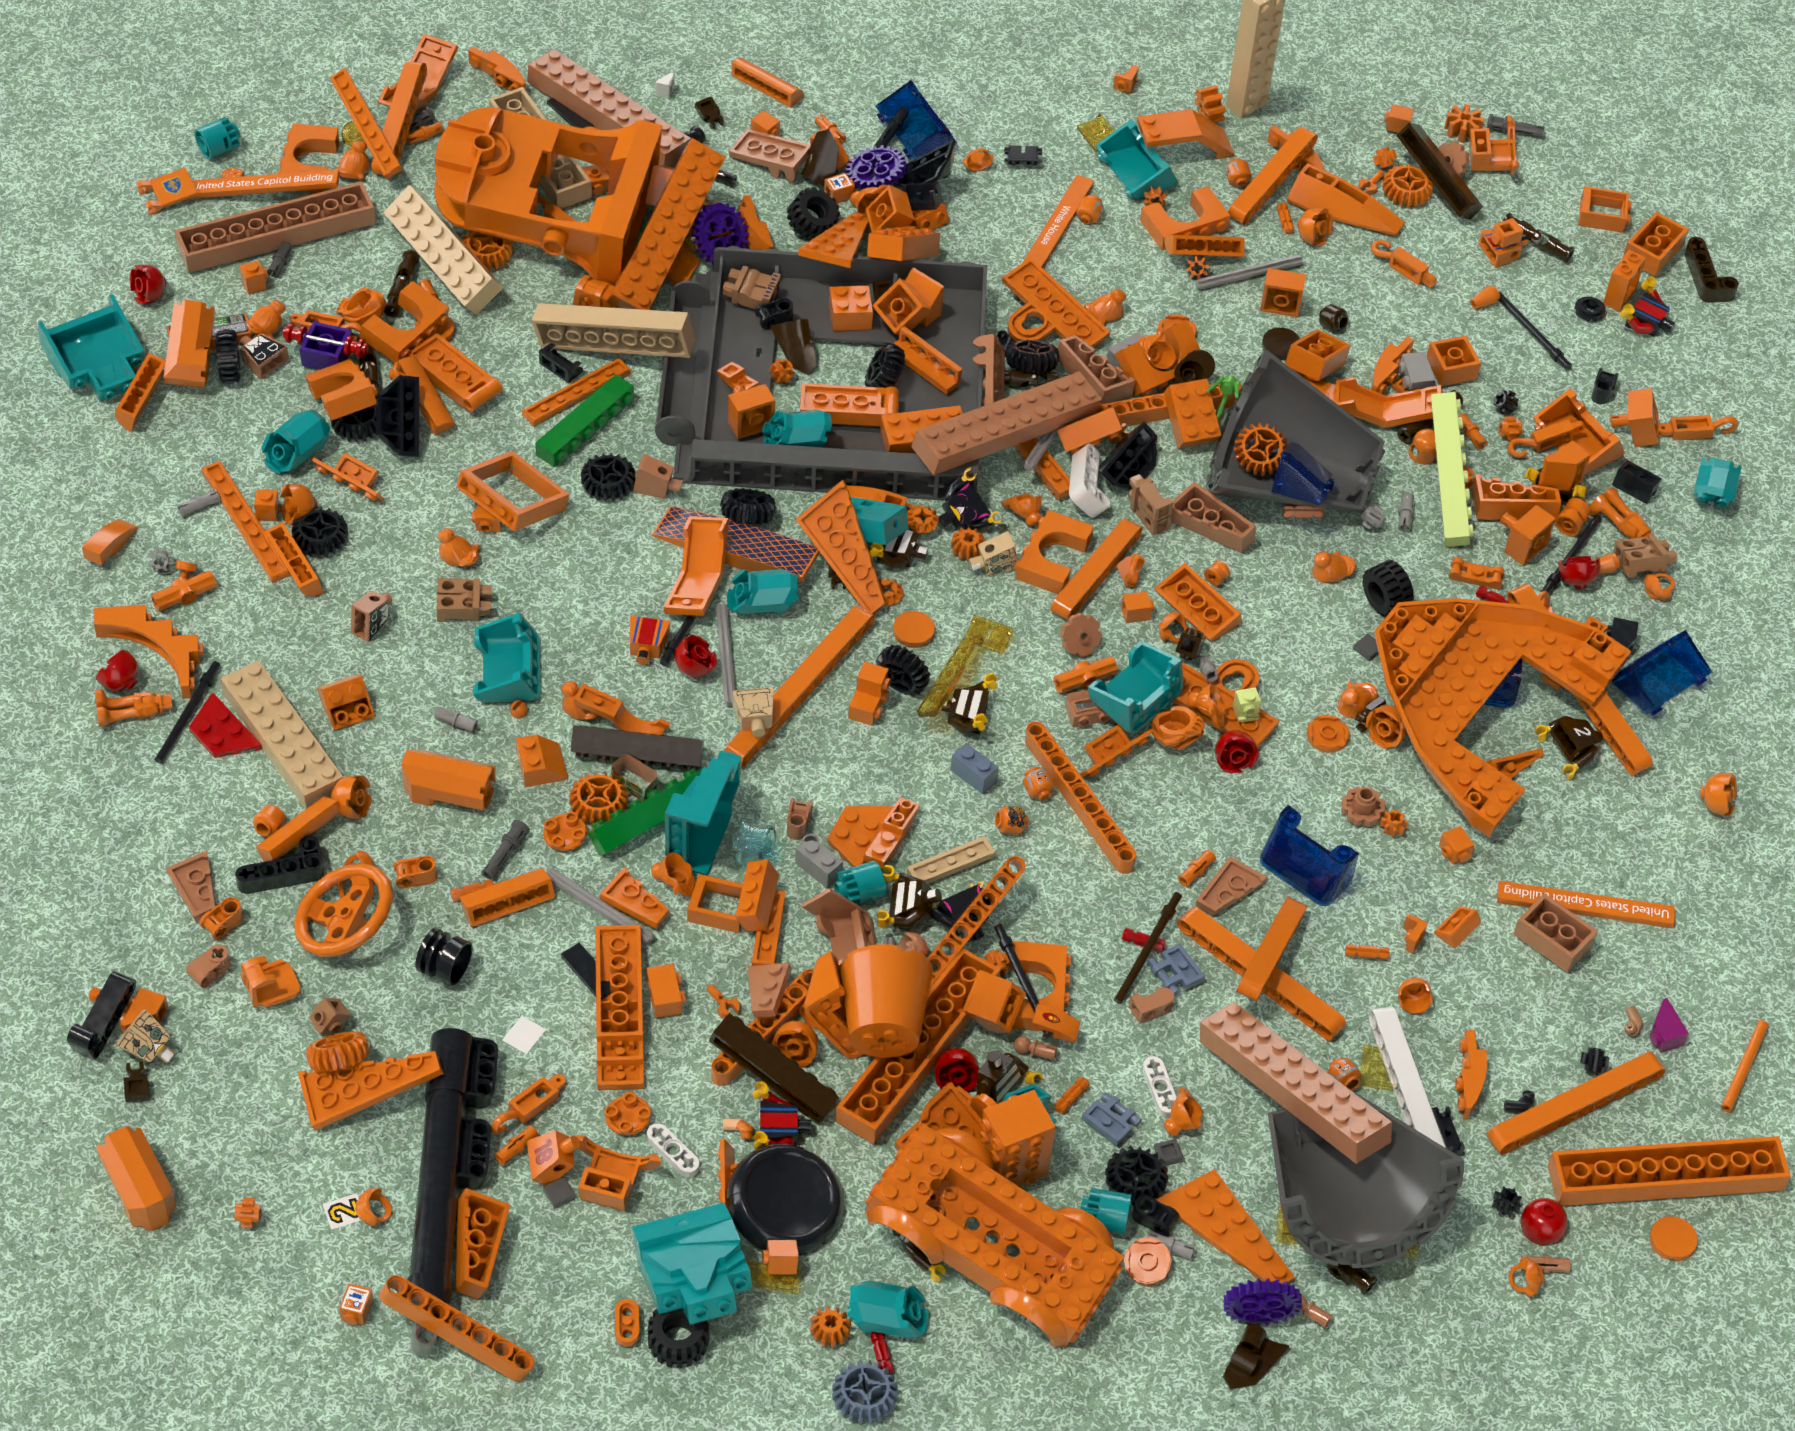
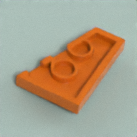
[600,867,669,929]

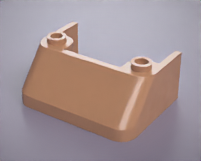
[802,888,876,985]

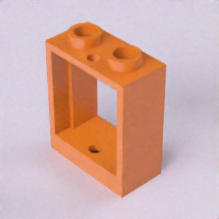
[1578,186,1632,233]
[1603,250,1646,312]
[687,874,743,933]

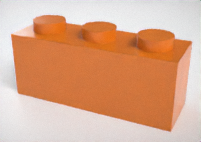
[1057,407,1124,454]
[735,859,779,932]

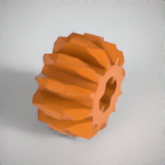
[951,527,985,562]
[810,1306,851,1348]

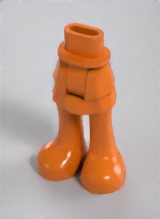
[1590,487,1653,539]
[94,689,172,727]

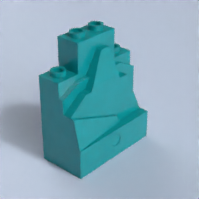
[38,294,145,401]
[665,751,741,876]
[632,1203,753,1325]

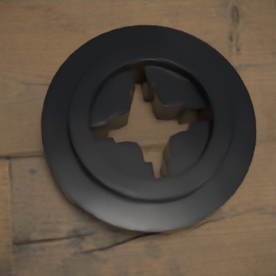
[1574,296,1606,322]

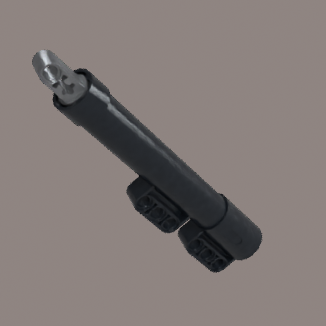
[406,1028,498,1356]

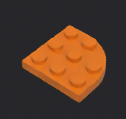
[918,1082,982,1141]

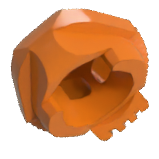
[336,287,387,325]
[1151,706,1205,750]

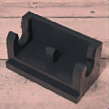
[902,182,943,211]
[539,343,583,383]
[1612,460,1662,504]
[1432,1106,1465,1156]

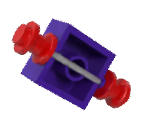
[283,321,369,370]

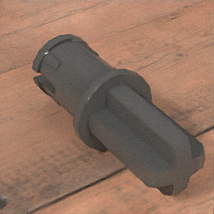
[267,242,292,278]

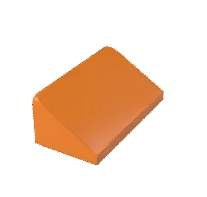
[1434,906,1481,948]

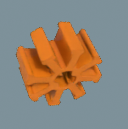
[1195,85,1226,123]
[1444,104,1484,143]

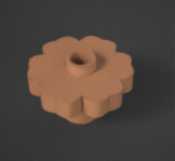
[1438,141,1470,177]
[1060,613,1102,657]
[1341,787,1385,827]

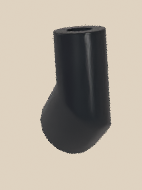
[997,330,1014,358]
[1504,1090,1535,1113]

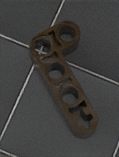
[1684,236,1739,303]

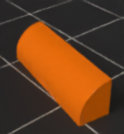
[732,57,804,108]
[1164,235,1244,257]
[115,353,166,432]
[396,356,456,435]
[264,522,324,596]
[256,796,340,862]
[459,868,555,927]

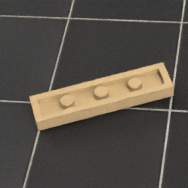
[907,836,995,884]

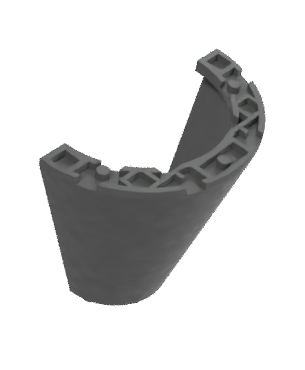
[1206,349,1385,513]
[1268,1092,1464,1268]

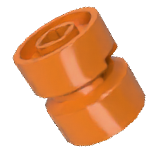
[1555,498,1591,536]

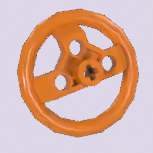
[294,863,393,957]

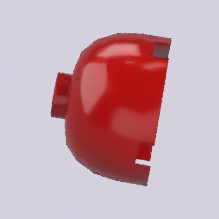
[129,264,167,304]
[1558,556,1600,589]
[674,635,718,678]
[96,650,139,692]
[1214,730,1259,774]
[934,1048,980,1092]
[1519,1198,1568,1246]

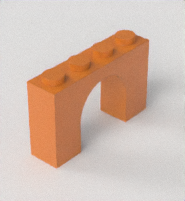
[277,123,340,193]
[1140,186,1230,250]
[360,281,449,363]
[1115,319,1201,397]
[305,359,378,421]
[1014,510,1094,594]
[1011,941,1071,1031]

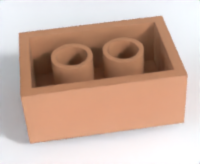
[1513,893,1598,973]

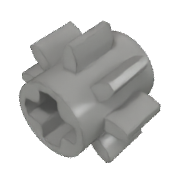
[1360,504,1385,530]
[148,546,174,572]

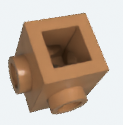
[309,998,351,1035]

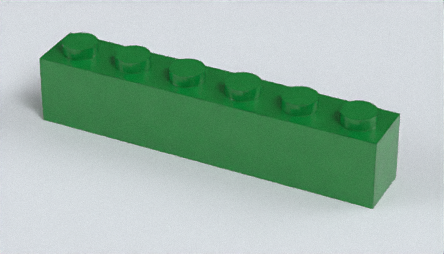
[535,374,634,467]
[587,768,702,855]

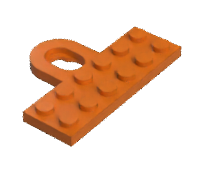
[1002,257,1110,348]
[1173,659,1279,748]

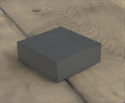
[1353,633,1378,661]
[1154,1139,1184,1166]
[543,1177,575,1209]

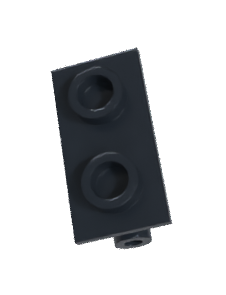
[1003,145,1042,165]

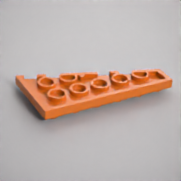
[798,213,869,268]
[795,480,887,615]
[298,1051,444,1131]
[1156,1169,1295,1284]

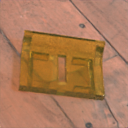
[1077,113,1114,152]
[964,615,1013,654]

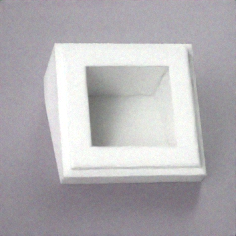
[655,72,675,98]

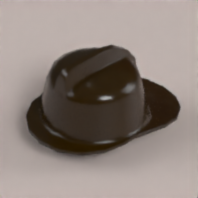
[1174,350,1215,384]

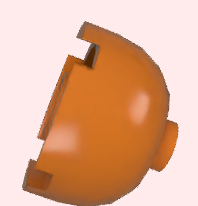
[1297,208,1333,246]
[280,484,317,525]
[1365,705,1408,748]
[1700,773,1737,816]
[330,775,372,819]
[772,1021,819,1067]

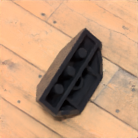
[896,140,956,188]
[376,375,419,457]
[1100,421,1157,491]

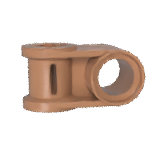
[787,798,813,840]
[186,944,231,988]

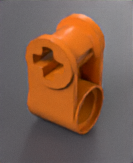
[393,856,438,889]
[199,897,244,940]

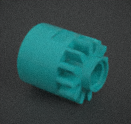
[194,117,240,160]
[834,860,887,905]
[1081,1188,1131,1235]

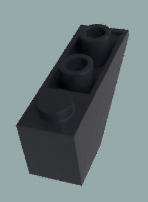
[1605,617,1639,651]

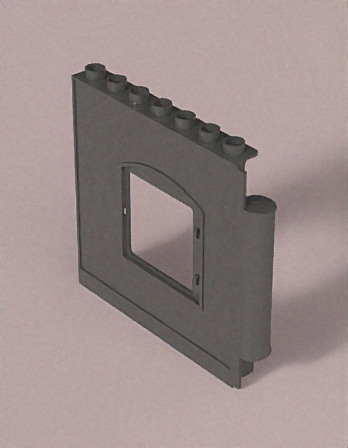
[655,246,987,501]

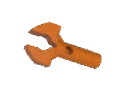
[1358,170,1385,195]
[706,984,740,1018]

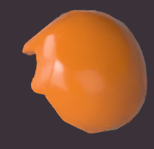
[1398,978,1433,1014]

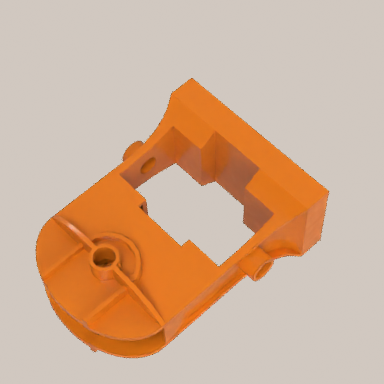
[434,107,662,286]

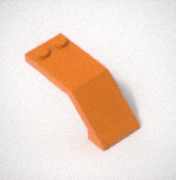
[377,34,458,112]
[1137,109,1235,159]
[1335,377,1443,428]
[663,516,729,616]

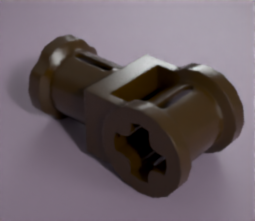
[1327,1264,1377,1295]

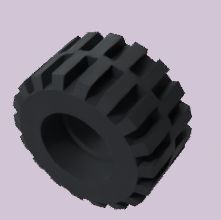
[787,187,840,240]
[1362,560,1414,617]
[648,1308,709,1368]

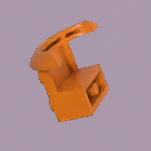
[1469,115,1520,175]
[574,1135,662,1211]

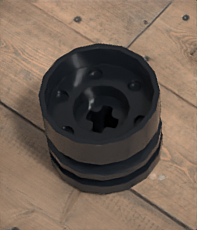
[415,927,473,986]

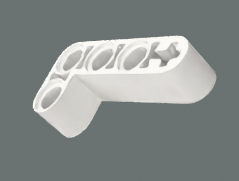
[1069,443,1110,518]

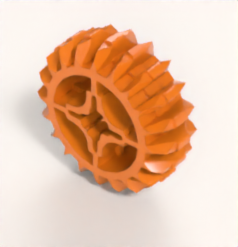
[1382,164,1434,208]
[463,230,513,271]
[1234,422,1289,477]
[569,771,629,825]
[306,1031,370,1072]

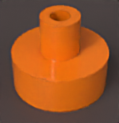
[175,560,198,579]

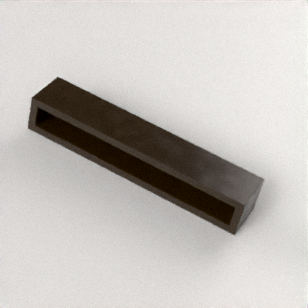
[1396,122,1483,220]
[570,725,705,770]
[709,1013,839,1125]

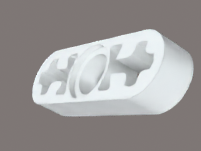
[1142,1056,1177,1118]
[647,1124,699,1178]

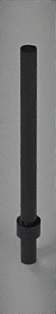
[1498,291,1572,370]
[1541,515,1602,593]
[660,615,697,666]
[154,661,221,764]
[994,924,1054,1038]

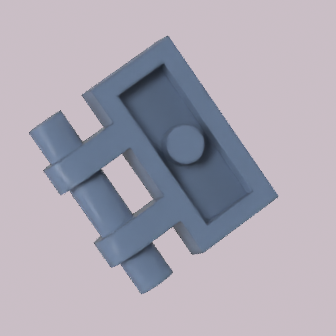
[1148,943,1205,996]
[1081,1092,1142,1146]

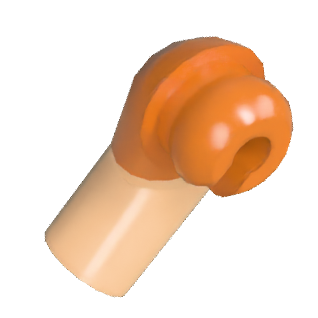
[723,1119,754,1140]

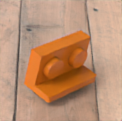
[910,203,949,230]

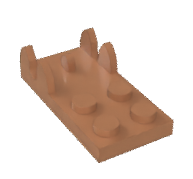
[728,129,811,183]
[972,334,1005,406]

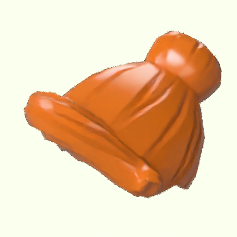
[335,141,370,180]
[850,185,887,217]
[1084,289,1126,325]
[246,300,286,338]
[1137,331,1176,371]
[1001,493,1042,526]
[438,528,480,567]
[1312,551,1357,583]
[561,681,600,720]
[1338,681,1378,719]
[1187,683,1226,729]
[651,852,696,897]
[1163,1087,1202,1136]

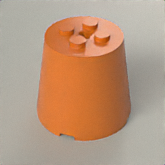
[840,944,933,1058]

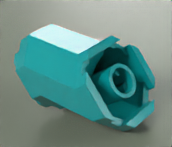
[762,409,832,447]
[261,410,330,474]
[1693,457,1742,508]
[727,569,799,614]
[847,1280,929,1338]

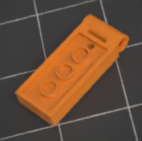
[408,333,503,412]
[800,383,899,426]

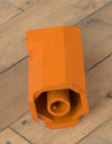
[164,300,215,388]
[401,750,496,810]
[96,1126,176,1231]

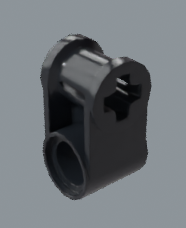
[754,298,793,330]
[1591,368,1619,404]
[1132,1195,1180,1237]

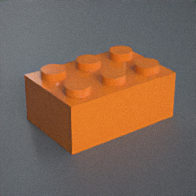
[1623,212,1689,276]
[1285,329,1351,382]
[1164,379,1221,449]

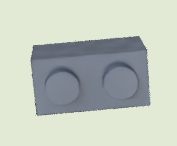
[950,743,999,795]

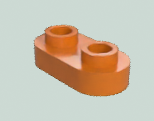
[615,1299,639,1347]

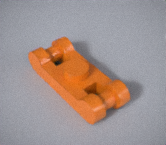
[1449,557,1504,589]

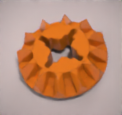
[907,504,939,533]
[879,577,904,606]

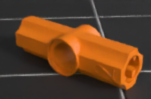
[151,570,217,612]
[1053,657,1118,694]

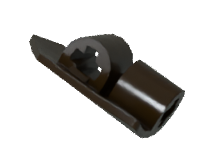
[801,129,839,186]
[771,319,817,375]
[1223,1324,1289,1390]

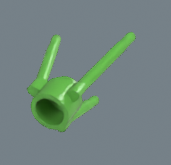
[1206,375,1241,420]

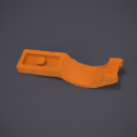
[573,683,671,735]

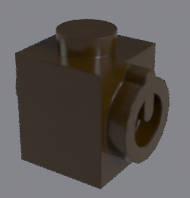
[1175,627,1206,661]

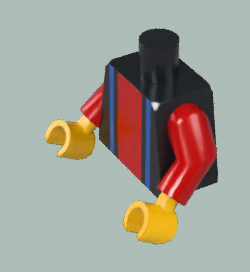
[1620,276,1676,337]
[752,1081,812,1149]

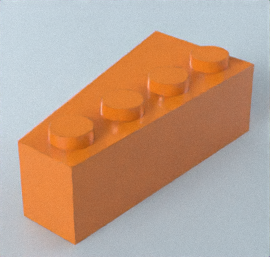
[1472,474,1561,520]

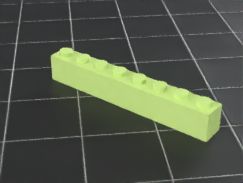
[1431,392,1474,547]

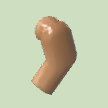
[1624,1006,1644,1036]

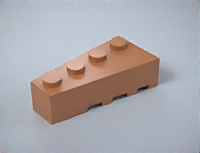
[1058,335,1136,405]
[1171,481,1256,553]

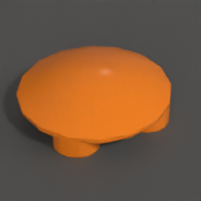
[543,811,587,851]
[604,1092,651,1136]

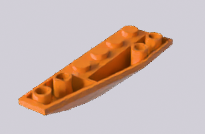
[1287,163,1405,236]

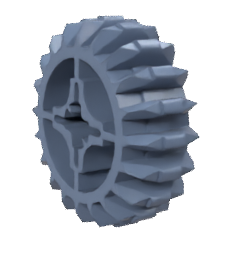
[832,1359,898,1425]

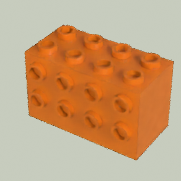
[979,1090,1056,1187]

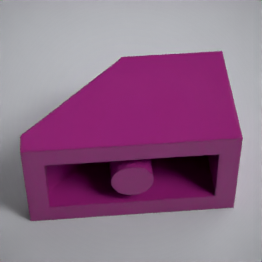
[1650,998,1689,1053]

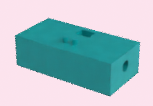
[851,497,909,545]

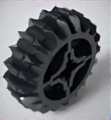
[216,329,241,384]
[1006,339,1059,374]
[864,342,905,388]
[330,404,376,442]
[581,452,636,502]
[720,488,776,526]
[291,507,348,558]
[875,644,931,697]
[1105,1145,1169,1206]

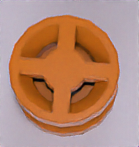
[1204,560,1230,586]

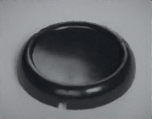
[727,1144,843,1256]

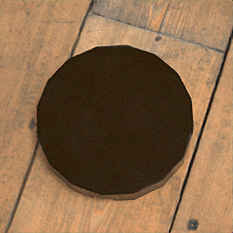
[1262,327,1300,360]

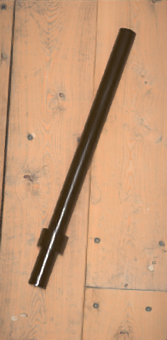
[1114,892,1182,1004]

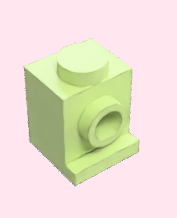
[1232,687,1261,723]

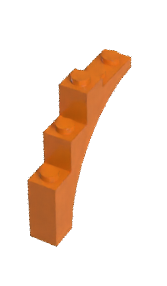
[94,605,204,699]

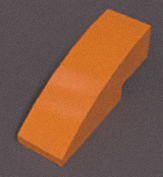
[82,519,138,566]

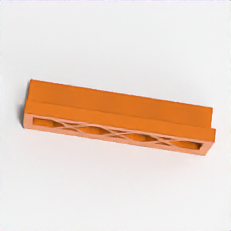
[894,326,962,395]

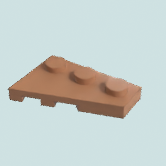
[166,851,215,922]
[1195,857,1268,916]
[748,963,792,1018]

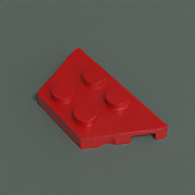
[189,693,262,758]

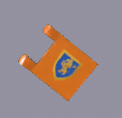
[136,168,198,215]

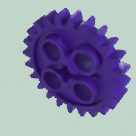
[845,145,907,190]
[691,203,750,266]
[1223,1278,1302,1325]

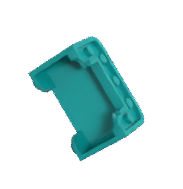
[1095,119,1179,200]
[473,613,541,702]
[1088,641,1183,734]

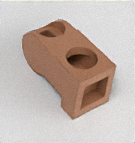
[1129,987,1174,1024]

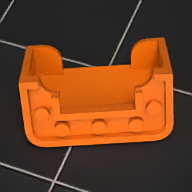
[1533,388,1625,474]
[804,951,863,1059]

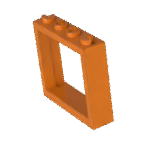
[456,451,570,531]

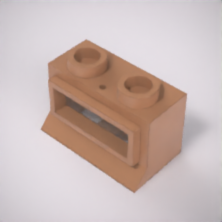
[1065,690,1113,728]

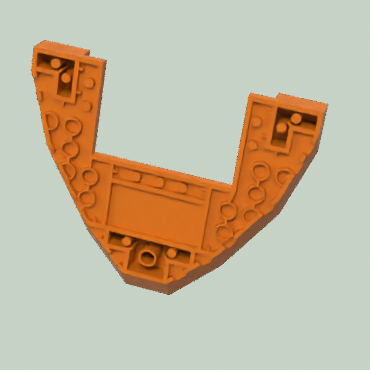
[1374,598,1631,837]

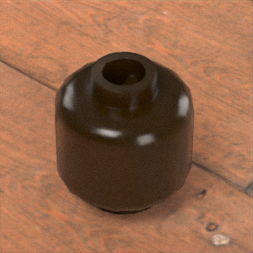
[1319,304,1348,332]

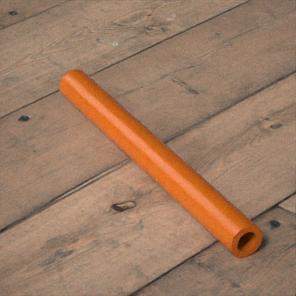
[1721,1020,1769,1113]

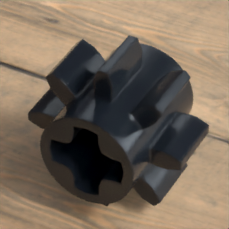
[1493,389,1519,415]
[1580,1047,1610,1073]
[1492,1186,1522,1217]

